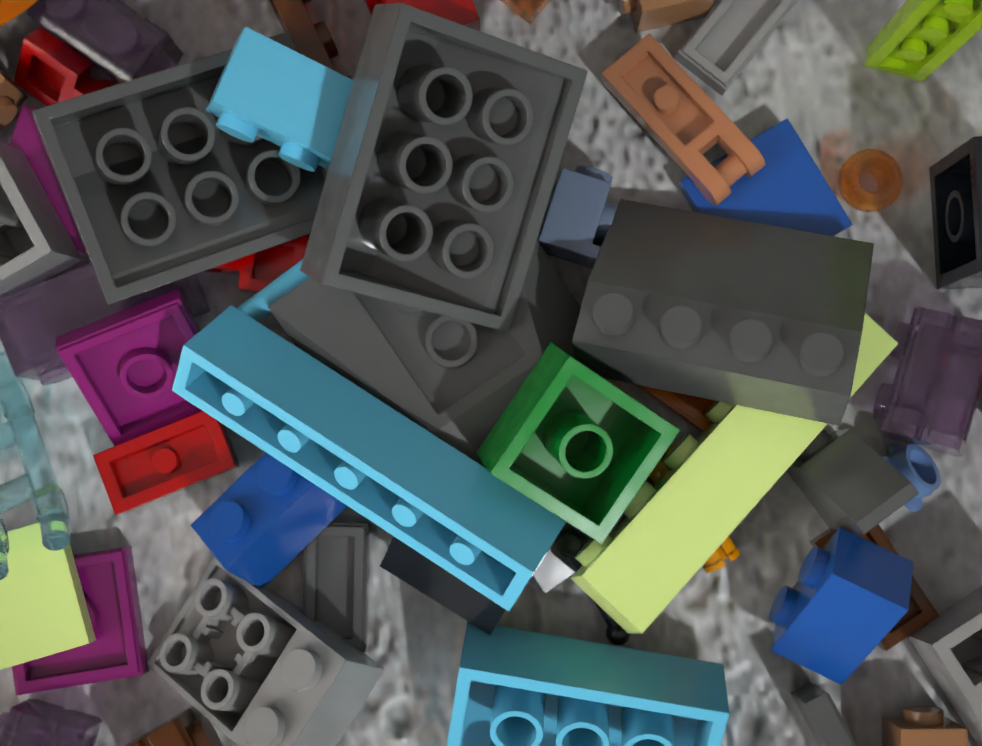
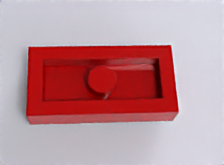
[93,411,240,515]

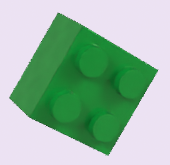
[476,342,680,544]

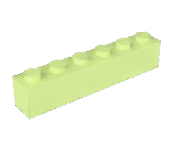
[570,313,898,634]

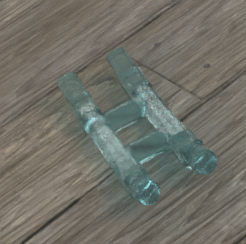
[0,351,70,580]

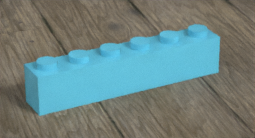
[172,305,566,612]

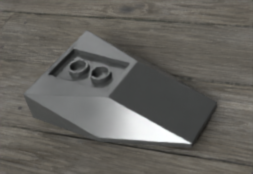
[268,240,627,593]

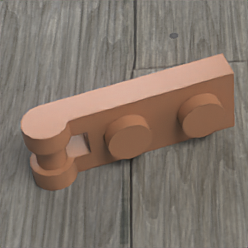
[601,33,766,206]

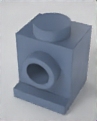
[539,165,617,269]

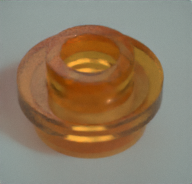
[838,149,903,212]

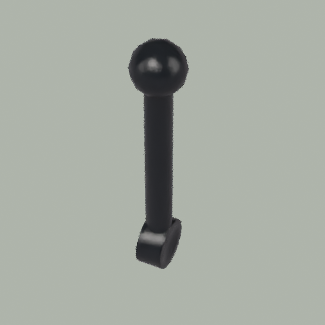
[555,529,631,645]

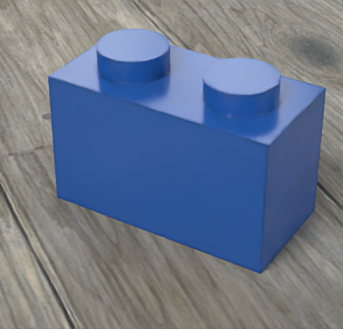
[190,452,347,589]
[769,527,913,685]

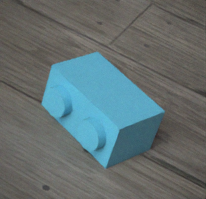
[205,26,353,172]

